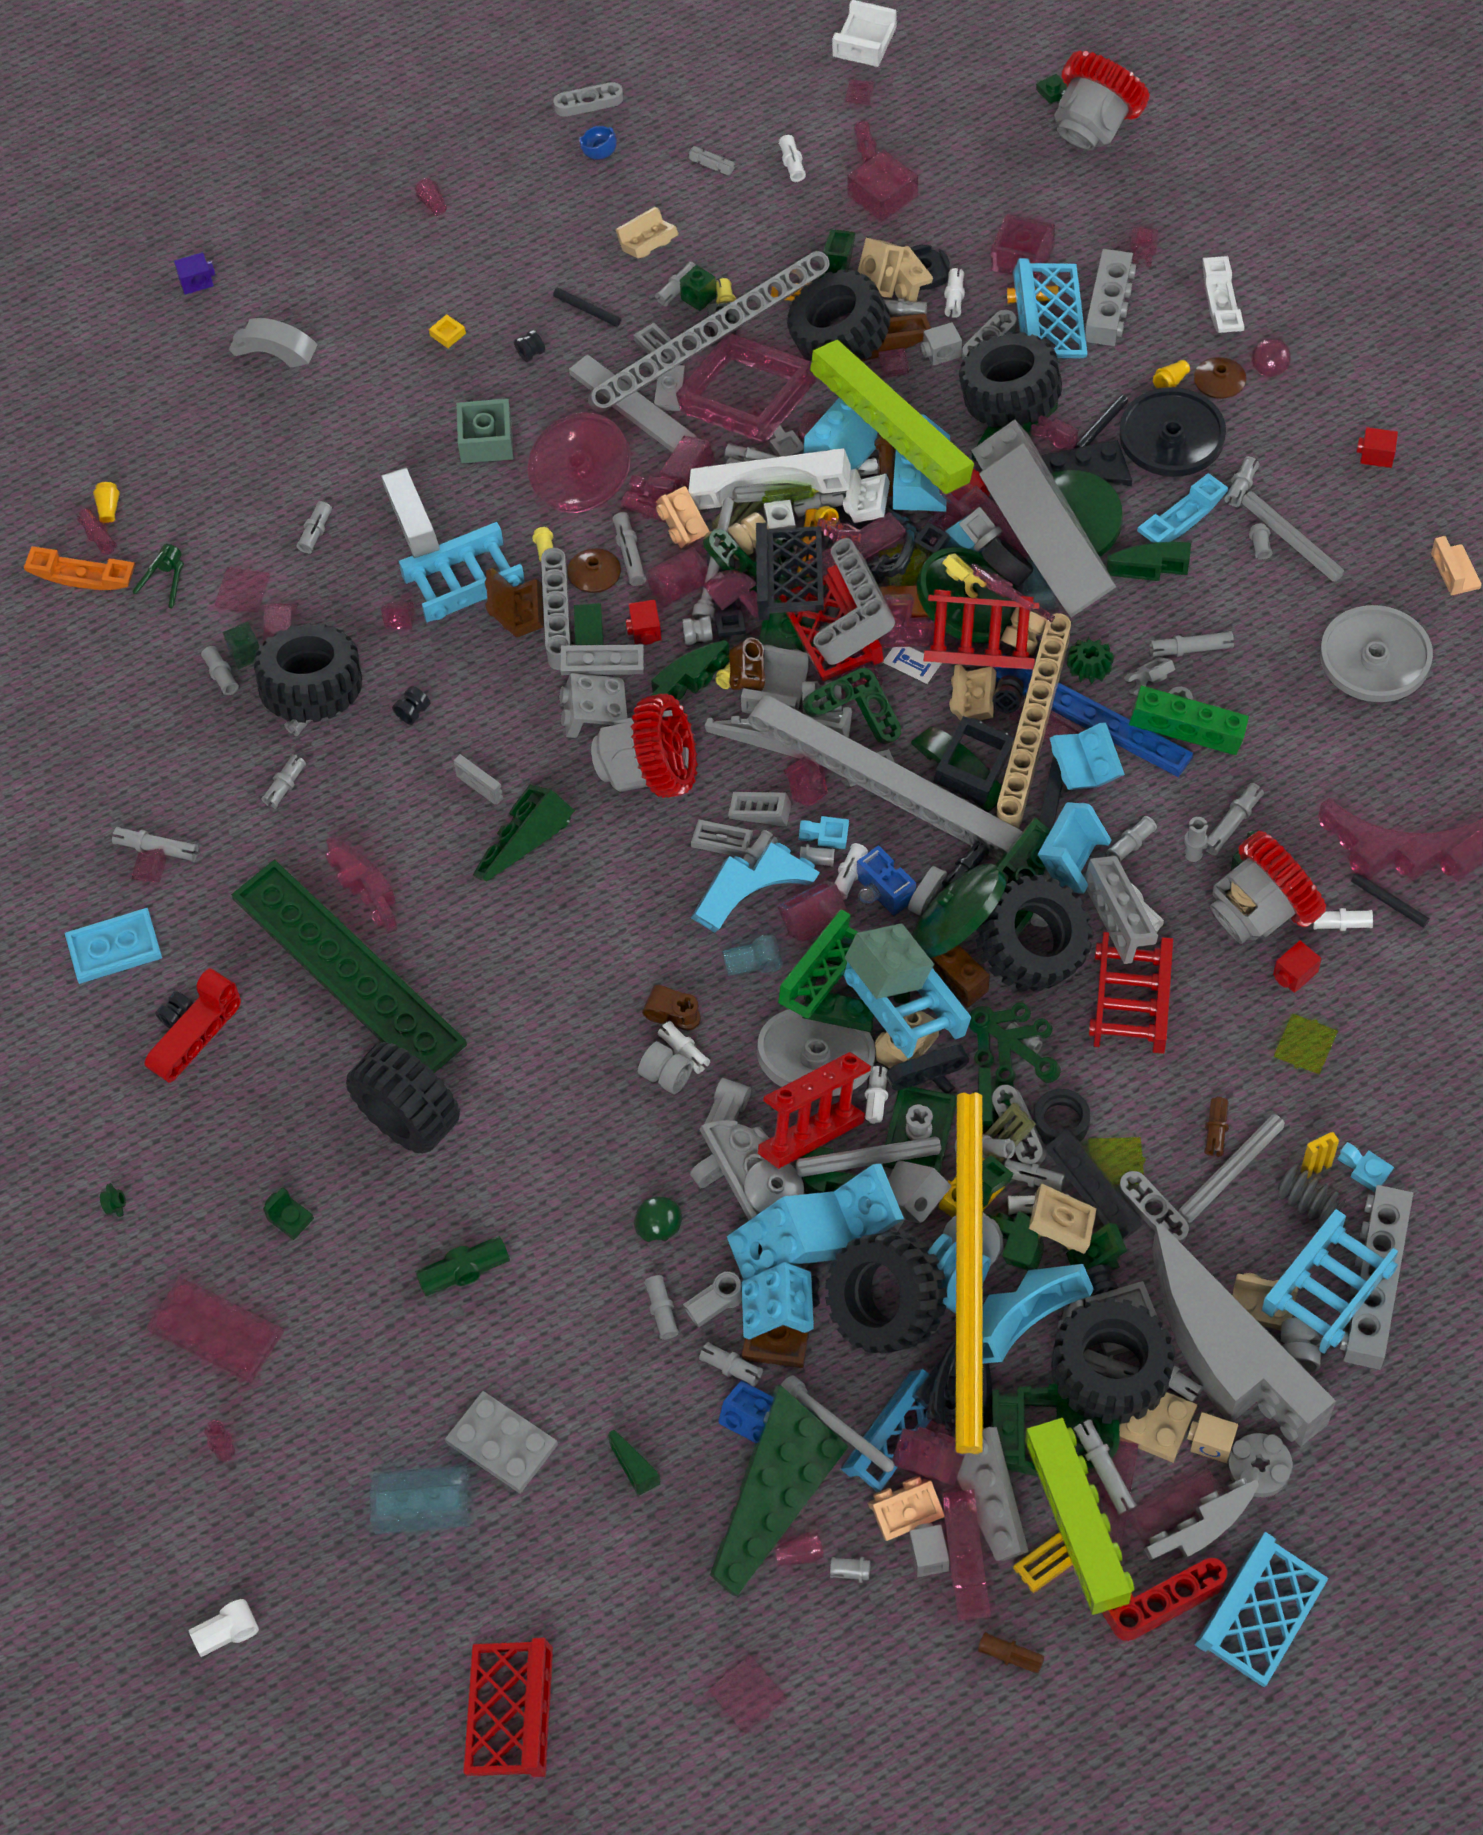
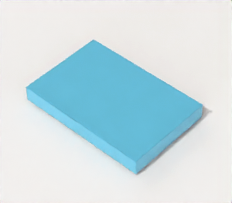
[65,908,162,984]

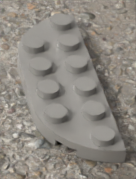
[699,1120,809,1269]

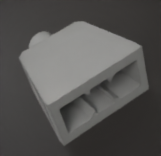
[888,1160,952,1232]

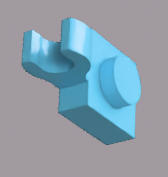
[799,816,849,849]
[1337,1142,1394,1192]

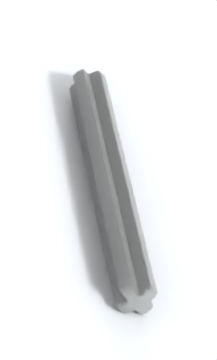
[1242,491,1344,582]
[1179,1114,1285,1223]
[796,1137,941,1177]

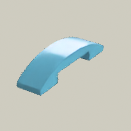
[1137,473,1228,543]

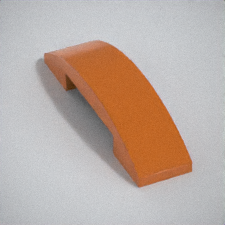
[24,546,135,590]

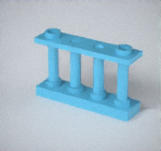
[399,522,525,623]
[844,962,971,1058]
[1262,1209,1398,1354]

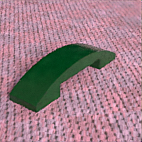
[911,726,1002,812]

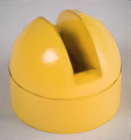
[815,506,839,529]

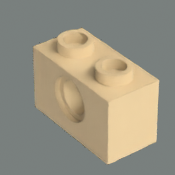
[858,238,904,298]

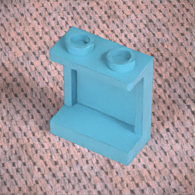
[1037,802,1112,894]

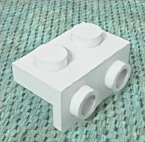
[843,469,890,523]

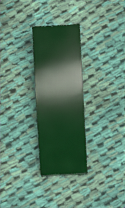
[818,229,856,279]
[1106,542,1191,581]

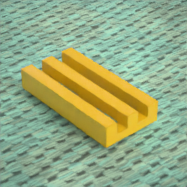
[1300,1132,1339,1179]
[1013,1532,1073,1594]

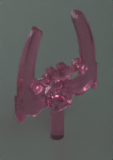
[970,564,1055,622]

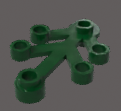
[969,1003,1061,1085]

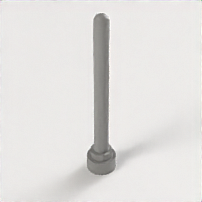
[692,498,734,621]
[781,1376,894,1472]

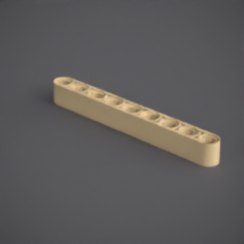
[996,613,1071,828]

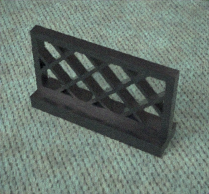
[756,522,824,620]

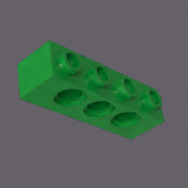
[1129,685,1249,755]

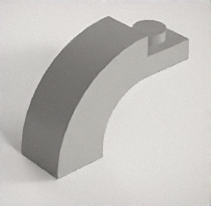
[229,318,318,368]

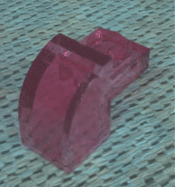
[702,570,758,619]

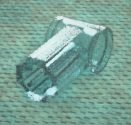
[1022,560,1056,613]
[722,935,783,976]

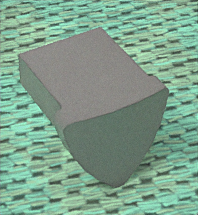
[959,507,1003,552]

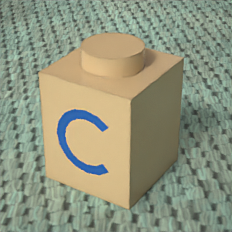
[1187,1412,1238,1463]

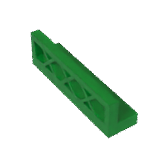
[778,909,859,1019]

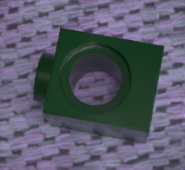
[680,265,717,311]

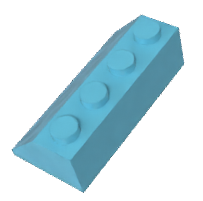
[804,397,877,470]
[893,415,950,512]

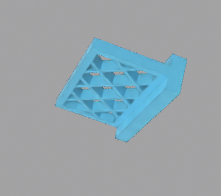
[1013,258,1088,358]
[1194,1532,1328,1687]

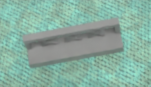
[1085,856,1158,964]

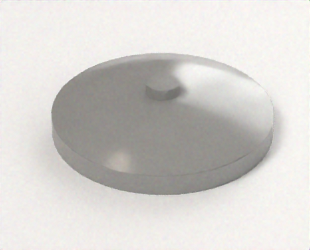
[1320,605,1433,702]
[757,1009,875,1096]

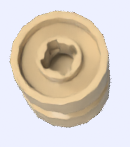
[727,512,770,560]
[1000,607,1047,655]

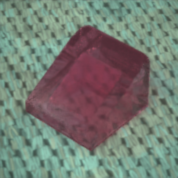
[132,849,166,882]

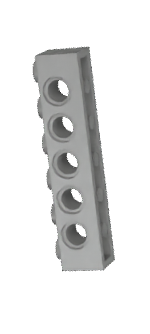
[1340,1185,1413,1370]

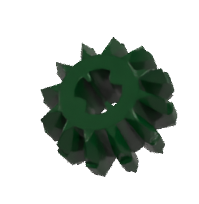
[1067,636,1114,685]

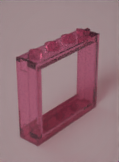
[676,333,817,443]

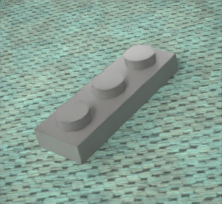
[561,645,644,675]

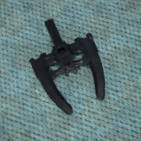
[861,529,915,584]
[926,1342,992,1470]

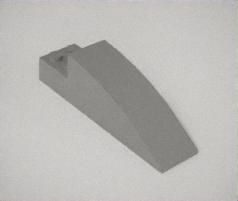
[971,420,1116,618]
[1152,1223,1336,1447]

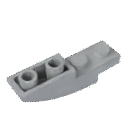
[1144,1477,1259,1560]

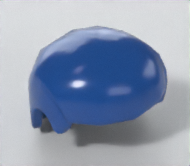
[579,126,617,160]

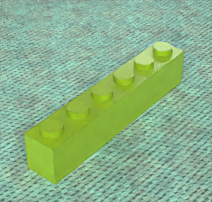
[1025,1418,1134,1615]

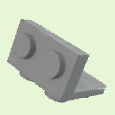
[559,673,627,738]

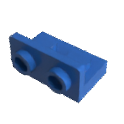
[718,1380,774,1443]

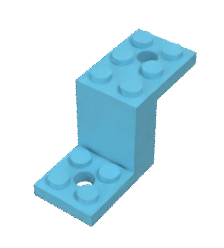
[727,1164,904,1280]

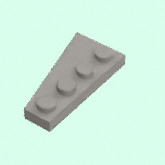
[941,1427,1028,1561]

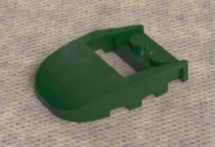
[802,936,874,1033]
[992,1384,1120,1477]

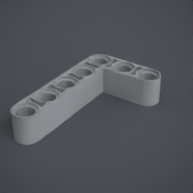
[813,538,895,664]

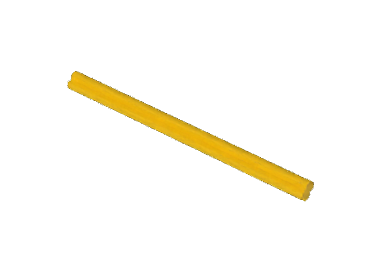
[956,1092,983,1454]

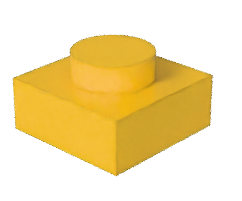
[429,314,466,348]

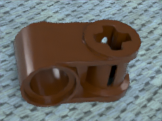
[729,638,766,691]
[642,985,701,1030]

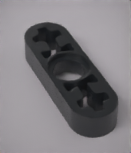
[886,1044,970,1091]

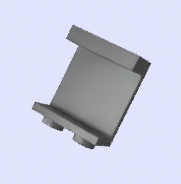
[741,645,810,714]

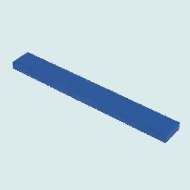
[993,654,1193,777]

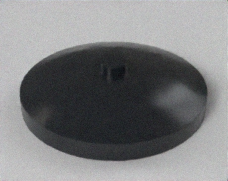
[1119,387,1226,477]

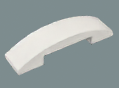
[1202,256,1244,333]

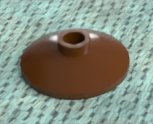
[1194,357,1246,399]
[567,548,621,593]

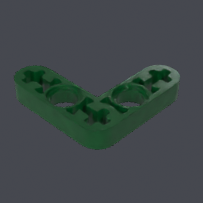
[703,528,798,595]
[803,668,901,744]

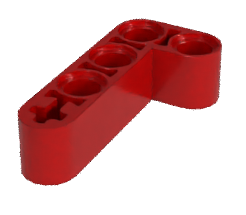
[144,968,241,1083]
[1102,1558,1227,1641]

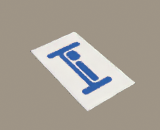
[883,641,942,684]

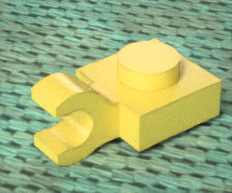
[942,554,987,598]

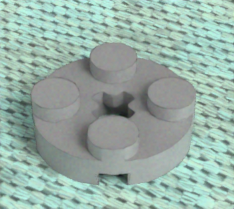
[1228,1433,1293,1497]

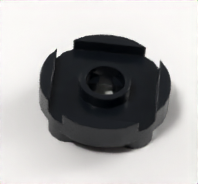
[911,245,950,291]

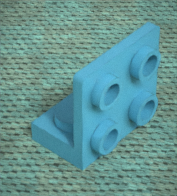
[1050,723,1125,790]
[742,1262,814,1339]

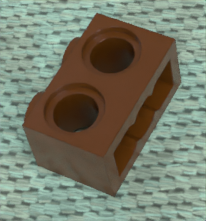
[930,945,990,1008]

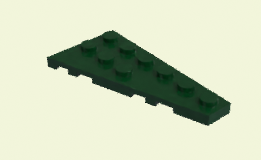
[710,1385,849,1596]

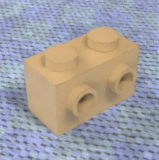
[875,1011,939,1068]

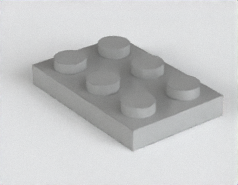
[445,1391,558,1494]

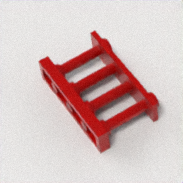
[923,590,1039,670]
[1089,932,1173,1054]
[758,1052,871,1169]

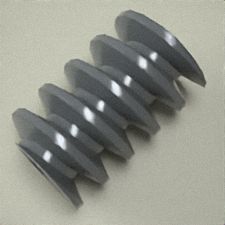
[1278,1163,1346,1227]

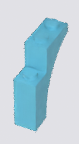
[691,842,820,932]
[982,1264,1094,1364]

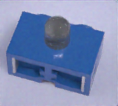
[857,845,916,916]

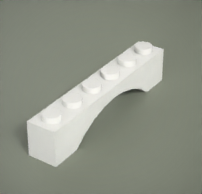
[688,448,851,510]

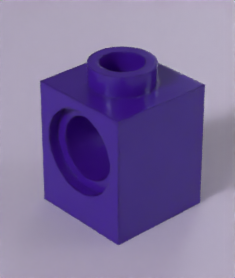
[174,252,216,295]

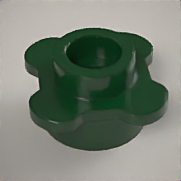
[100,1183,126,1217]

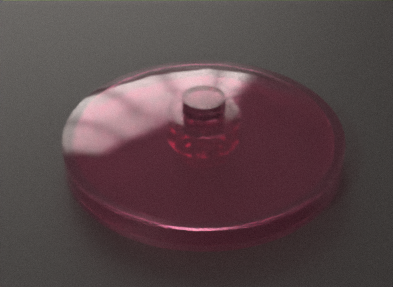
[528,413,631,513]

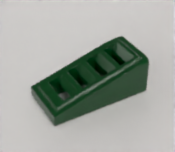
[608,1430,660,1495]

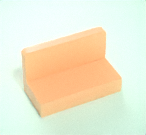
[1431,536,1482,596]

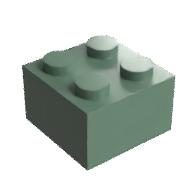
[456,399,513,464]
[845,923,934,999]

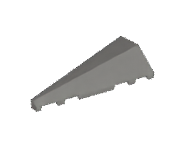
[705,707,852,764]

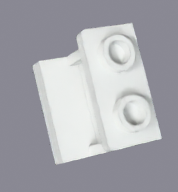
[832,0,897,67]

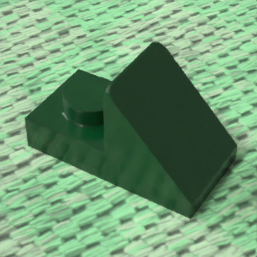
[1066,1223,1127,1271]

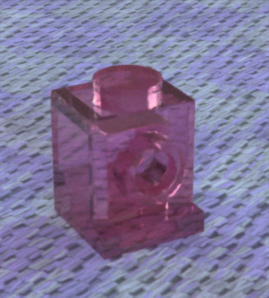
[784,757,828,806]

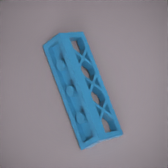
[841,1369,931,1492]

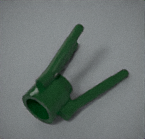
[133,544,184,608]

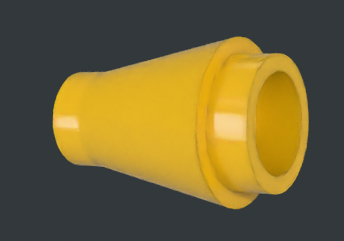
[1153,360,1190,389]
[93,482,120,523]

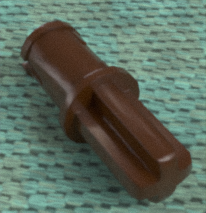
[1204,1096,1229,1157]
[978,1632,1044,1673]

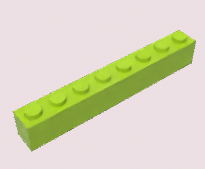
[810,340,974,494]

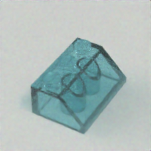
[370,1465,470,1535]

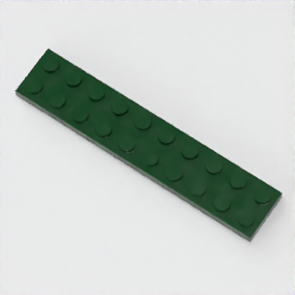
[231,859,467,1073]

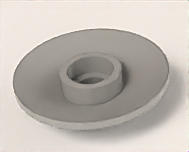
[744,1160,804,1213]

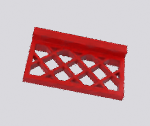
[779,565,884,682]
[464,1638,553,1777]

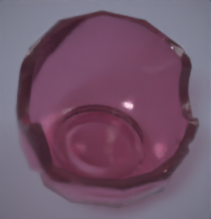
[1252,338,1291,377]

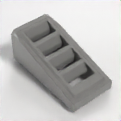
[728,792,791,826]

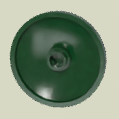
[1051,470,1123,557]
[916,547,1019,643]
[912,864,1006,958]

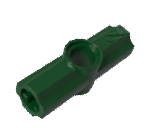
[415,1236,510,1297]

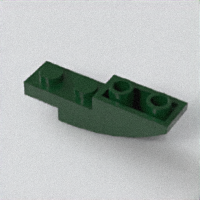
[651,640,729,700]

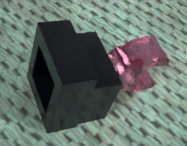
[914,522,951,556]

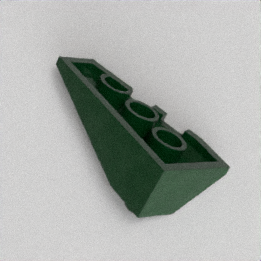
[473,784,575,882]
[995,817,1051,936]

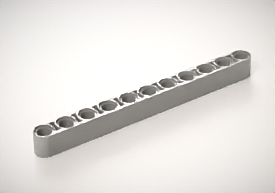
[588,251,829,412]
[747,696,1022,860]

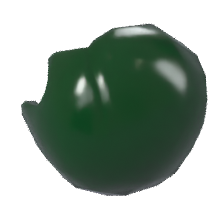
[633,1196,683,1242]

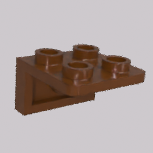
[485,568,544,637]

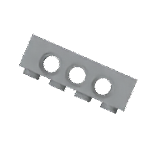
[1085,249,1136,346]

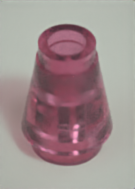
[415,178,447,216]
[775,1532,824,1566]

